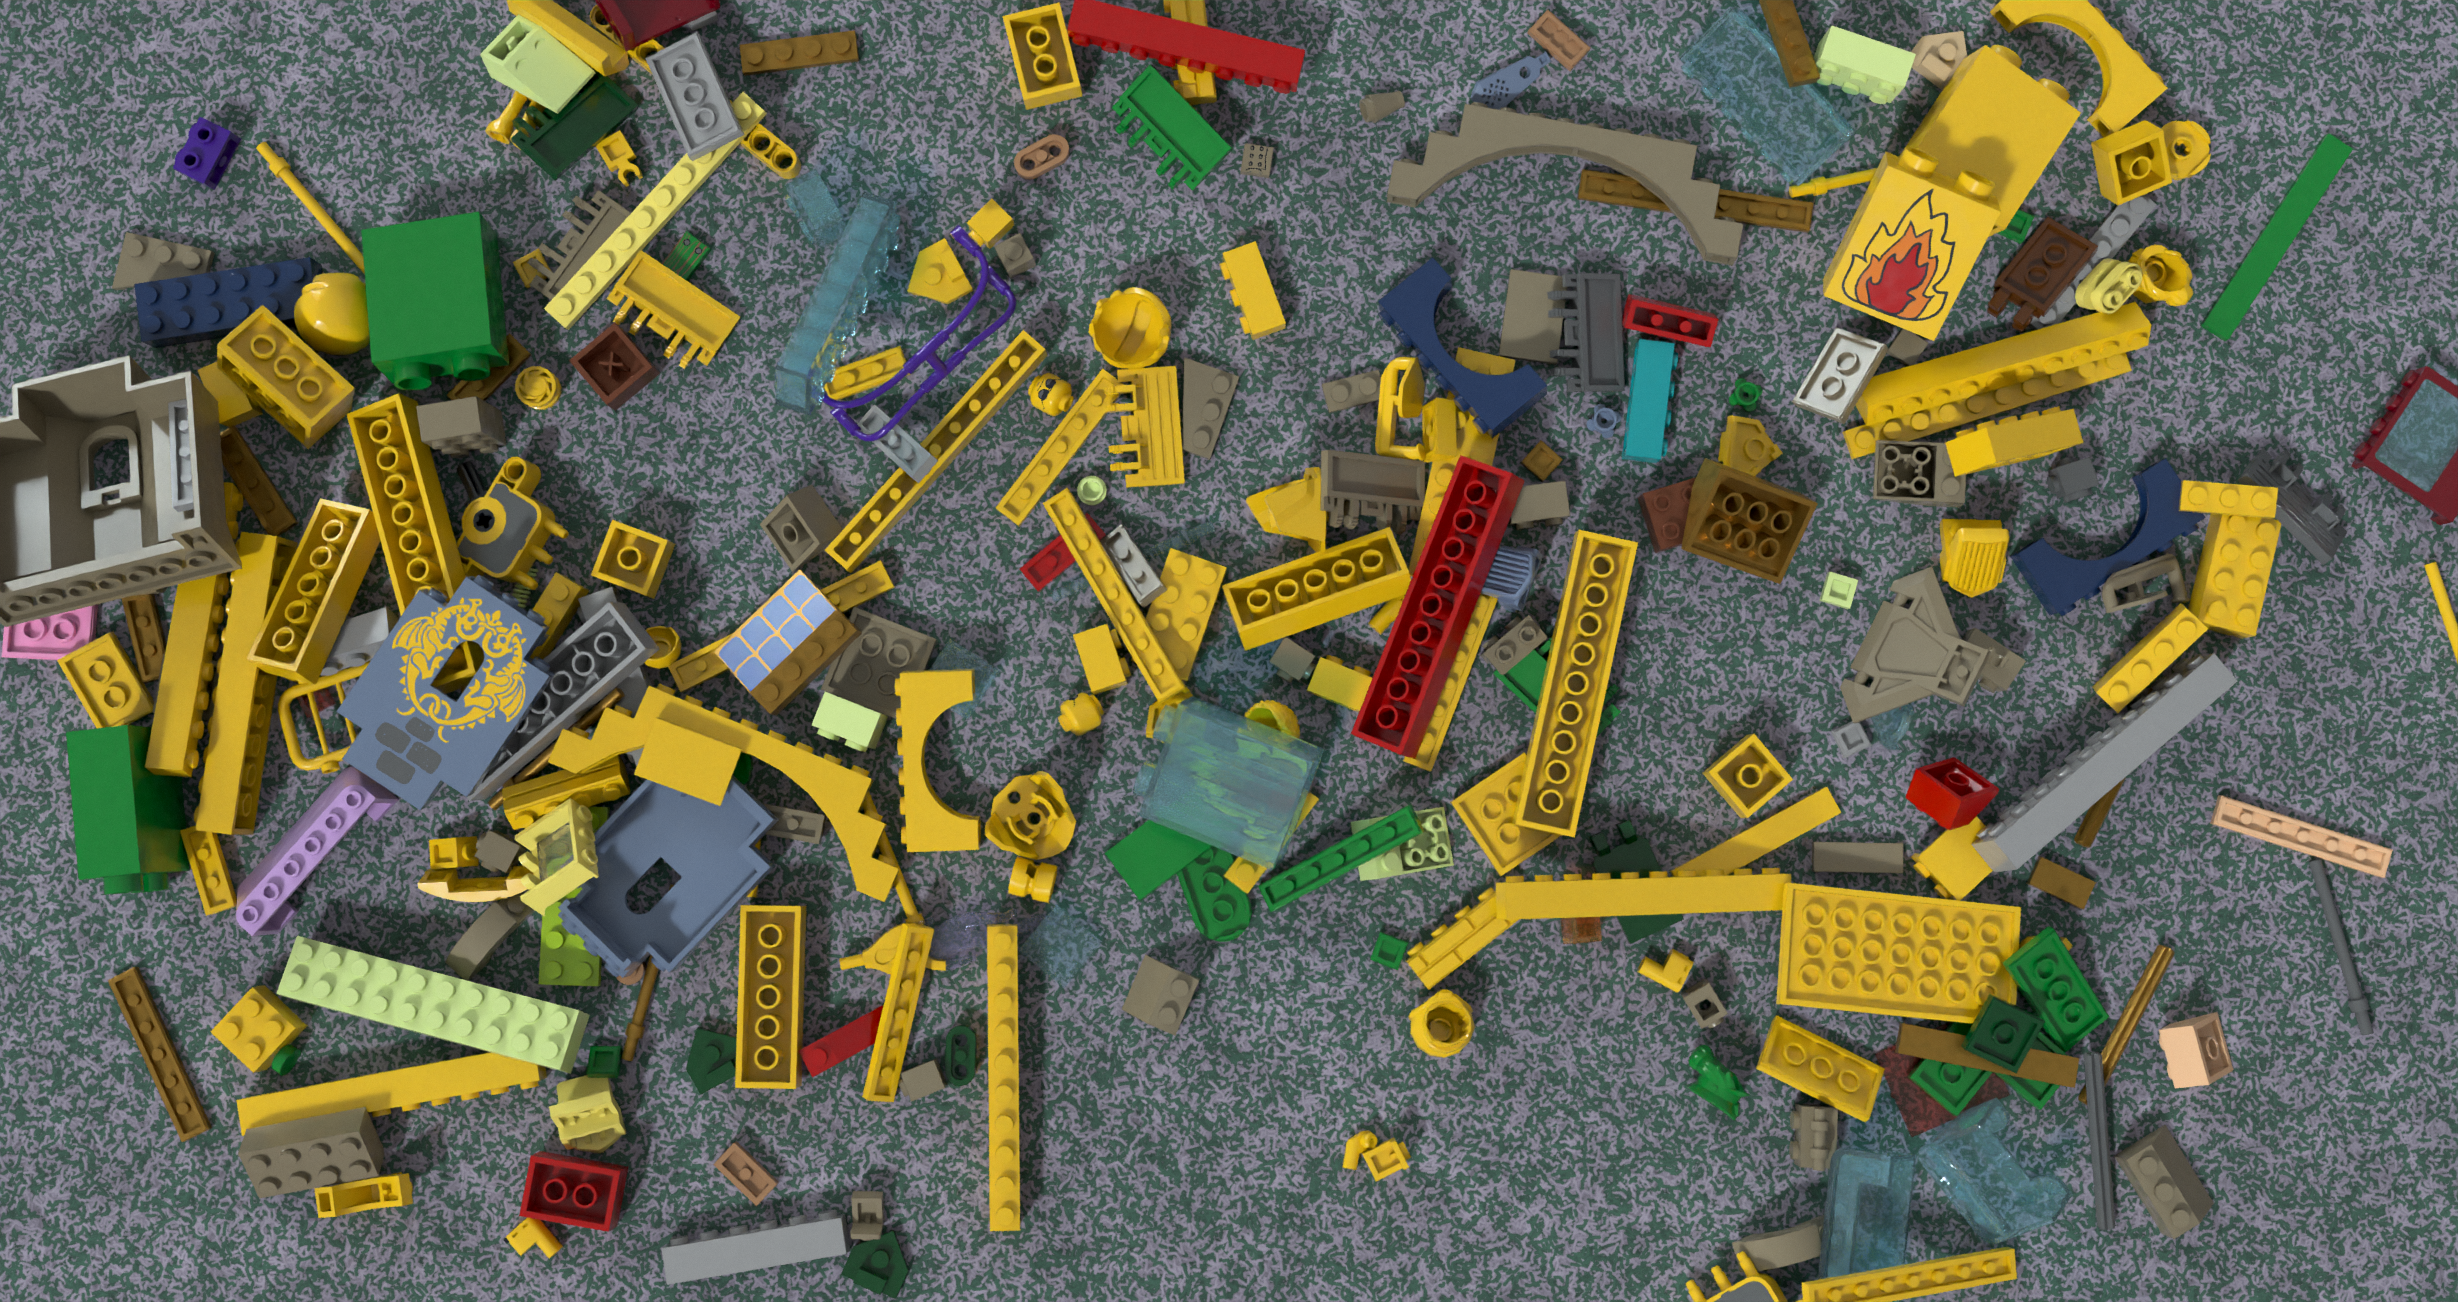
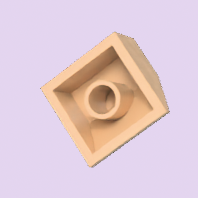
[2159,1012,2233,1088]

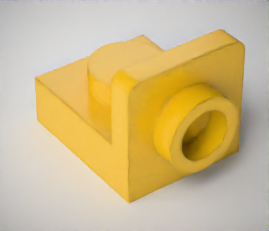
[429,836,479,869]

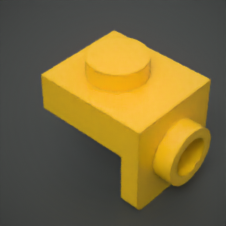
[1362,1137,1411,1181]

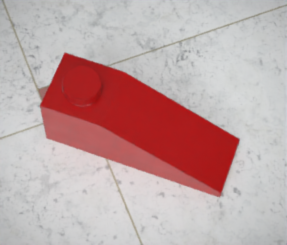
[799,1005,883,1078]

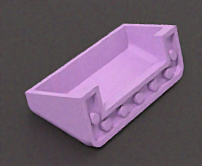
[236,766,399,936]

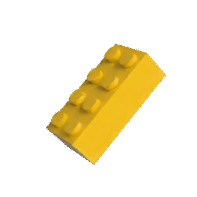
[1945,406,2083,477]
[2188,514,2281,639]
[1131,548,1227,681]

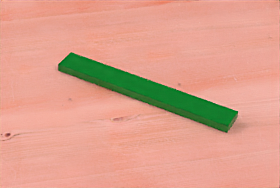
[2200,133,2353,342]

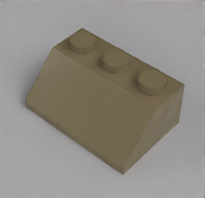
[2114,1125,2214,1239]

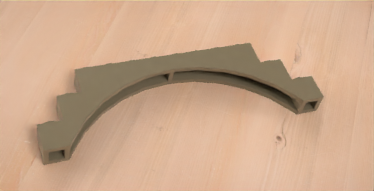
[1387,102,1743,266]

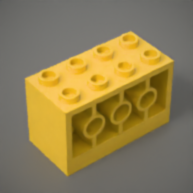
[217,305,355,449]

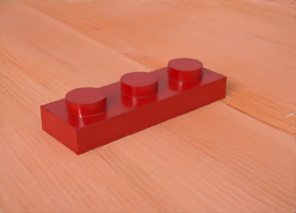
[1019,513,1106,592]

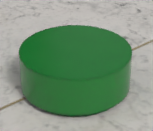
[272,1044,301,1076]

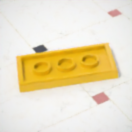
[1756,1015,1885,1122]

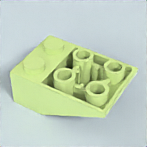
[480,14,595,114]
[1351,807,1454,881]

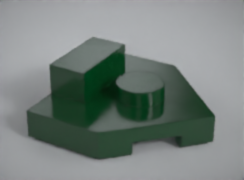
[686,1027,737,1095]
[841,1230,909,1299]

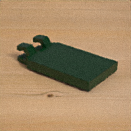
[1589,820,1684,944]

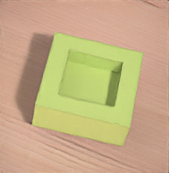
[1819,572,1858,609]

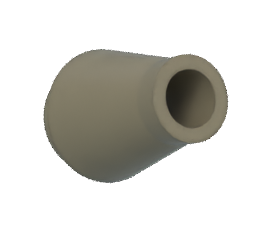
[1359,90,1405,123]

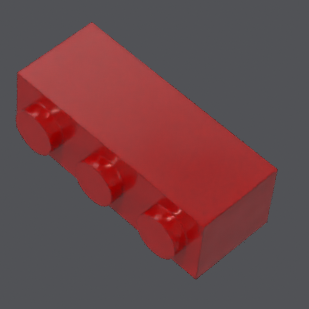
[1622,294,1719,348]

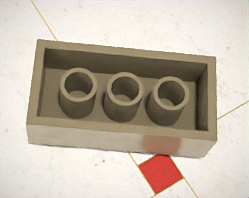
[238,1107,385,1198]

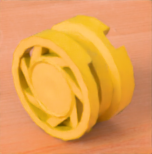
[515,366,561,410]

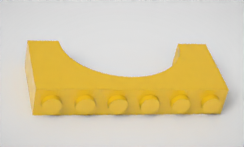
[1990,0,2168,137]
[895,669,981,852]

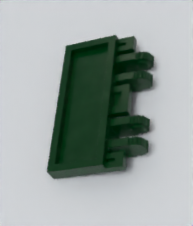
[511,69,638,181]

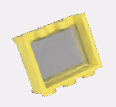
[515,798,599,916]

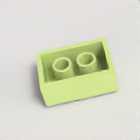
[1814,26,1916,104]

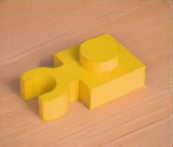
[596,130,643,187]

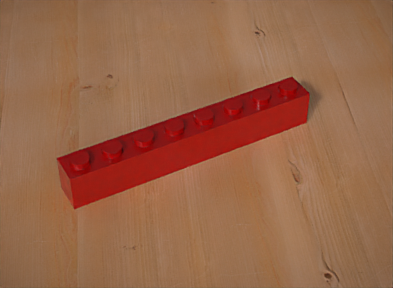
[1067,0,1305,94]

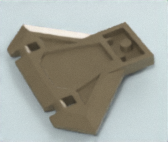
[1840,567,1991,724]

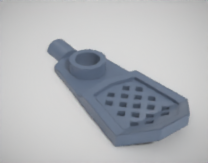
[1470,51,1551,110]

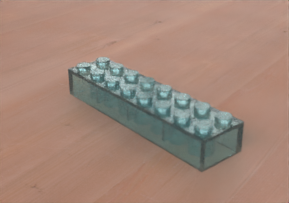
[775,191,901,415]

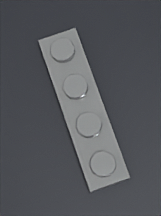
[168,399,194,512]
[857,404,938,483]

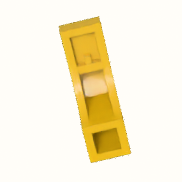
[314,1172,413,1218]

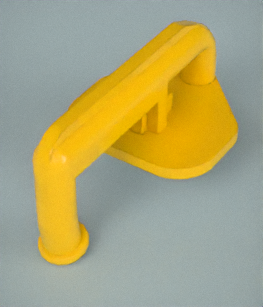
[1375,357,1425,461]

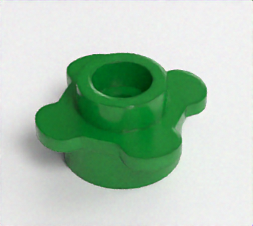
[1728,378,1763,412]

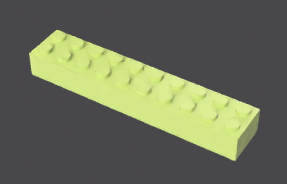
[276,936,590,1074]

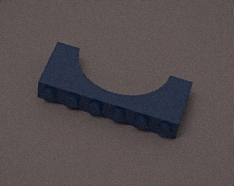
[1378,257,1547,439]
[2010,458,2206,616]

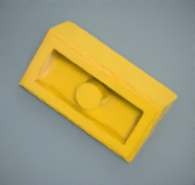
[1422,397,1457,463]

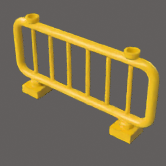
[277,661,466,774]

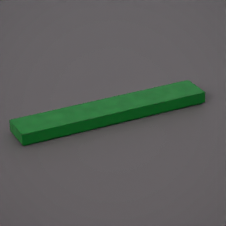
[1258,805,1425,912]

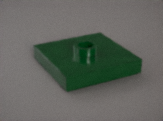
[1961,994,2045,1074]

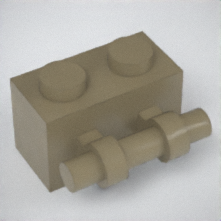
[1789,1104,1838,1171]

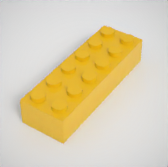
[246,498,380,685]
[1222,527,1411,651]
[735,905,806,1089]

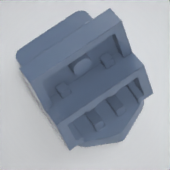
[1481,545,1543,614]

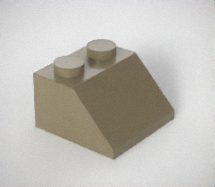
[760,485,843,572]
[1121,954,1200,1036]

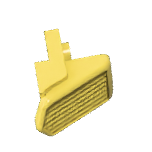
[549,1075,627,1153]

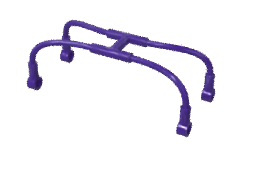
[796,225,1016,442]

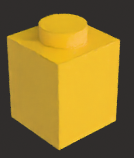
[967,198,1015,249]

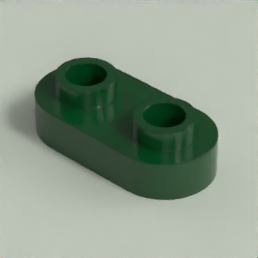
[945,1025,977,1086]

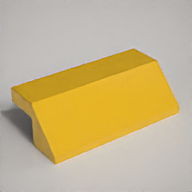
[506,0,629,77]

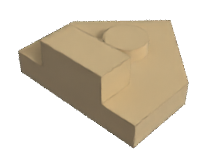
[1911,31,1967,90]

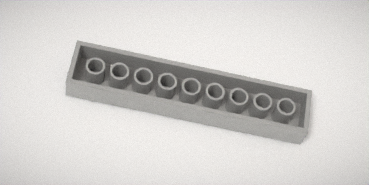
[1971,653,2238,872]

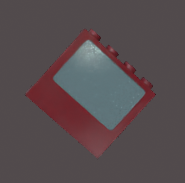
[2351,366,2458,525]

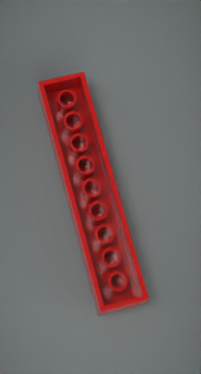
[1351,455,1525,759]

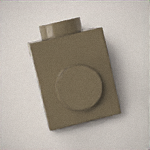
[850,1191,884,1241]

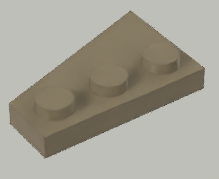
[112,232,215,290]
[1182,357,1239,460]

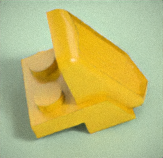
[1940,519,2009,598]

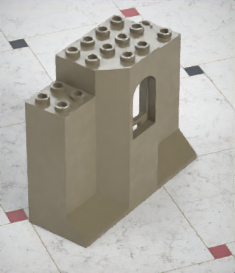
[0,355,242,627]

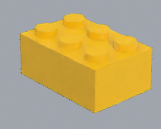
[1003,2,1082,110]

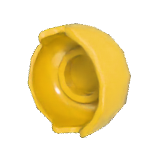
[644,626,682,669]

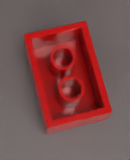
[519,1151,629,1232]

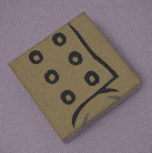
[1240,143,1274,178]

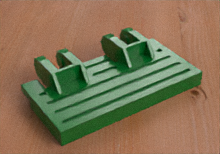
[1112,64,1234,191]
[1493,635,1621,737]

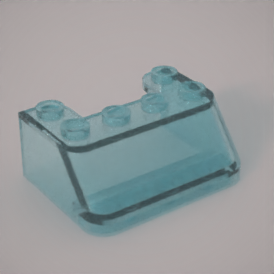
[1918,1097,2073,1244]

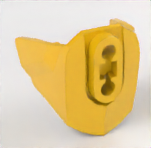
[1246,467,1329,552]
[985,771,1076,860]

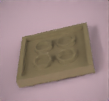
[821,607,938,719]

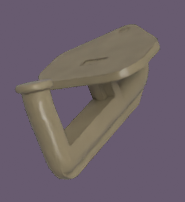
[2102,554,2190,613]

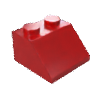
[1905,757,1999,830]

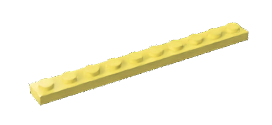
[544,92,767,330]

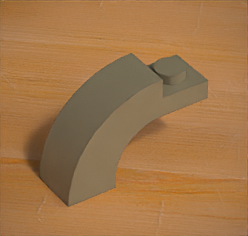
[445,893,535,981]
[1732,1215,1837,1272]

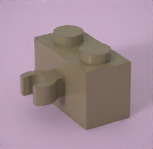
[1962,628,2026,693]

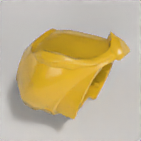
[1408,989,1475,1058]

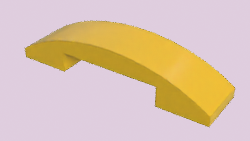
[417,865,534,902]

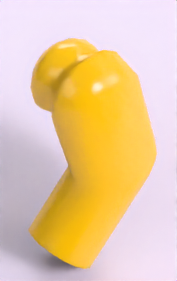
[1342,1130,1378,1170]

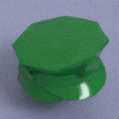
[1686,1045,1750,1120]

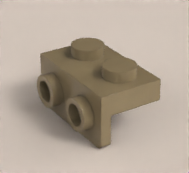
[1480,615,1547,675]

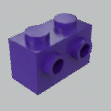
[173,117,241,190]

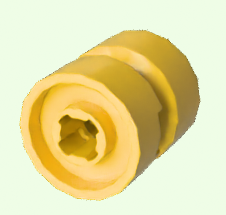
[1008,856,1058,903]

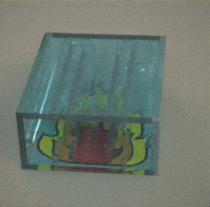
[1133,696,1325,870]

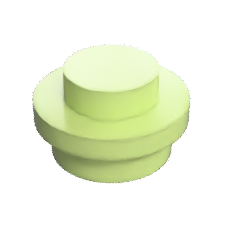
[1077,476,1107,506]

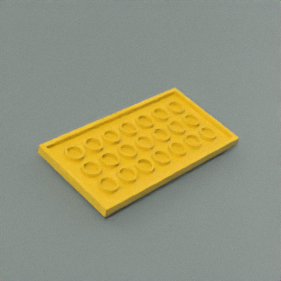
[1776,883,2021,1024]

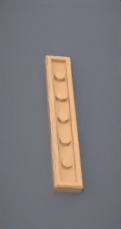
[2210,795,2393,878]

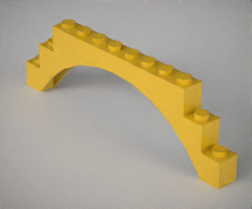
[548,684,900,902]

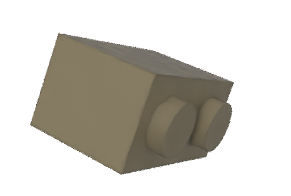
[1508,481,1570,530]

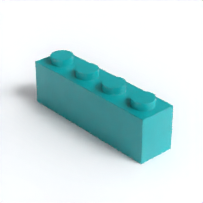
[1622,339,1678,463]

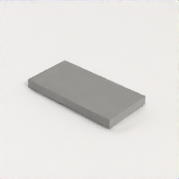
[645,32,745,161]

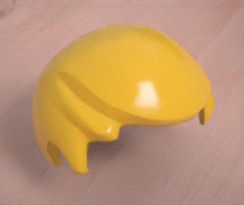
[294,273,370,355]
[1088,287,1171,369]

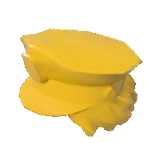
[2128,244,2193,307]

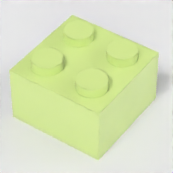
[812,692,888,752]

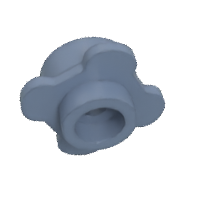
[1586,404,1621,438]

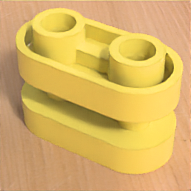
[2075,258,2143,314]

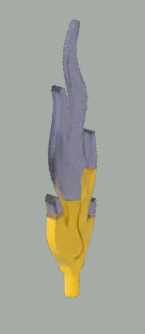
[839,908,1062,975]

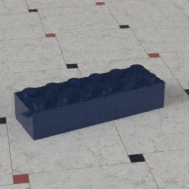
[134,257,323,348]

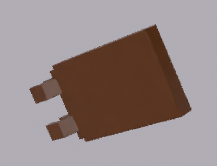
[1987,217,2098,333]

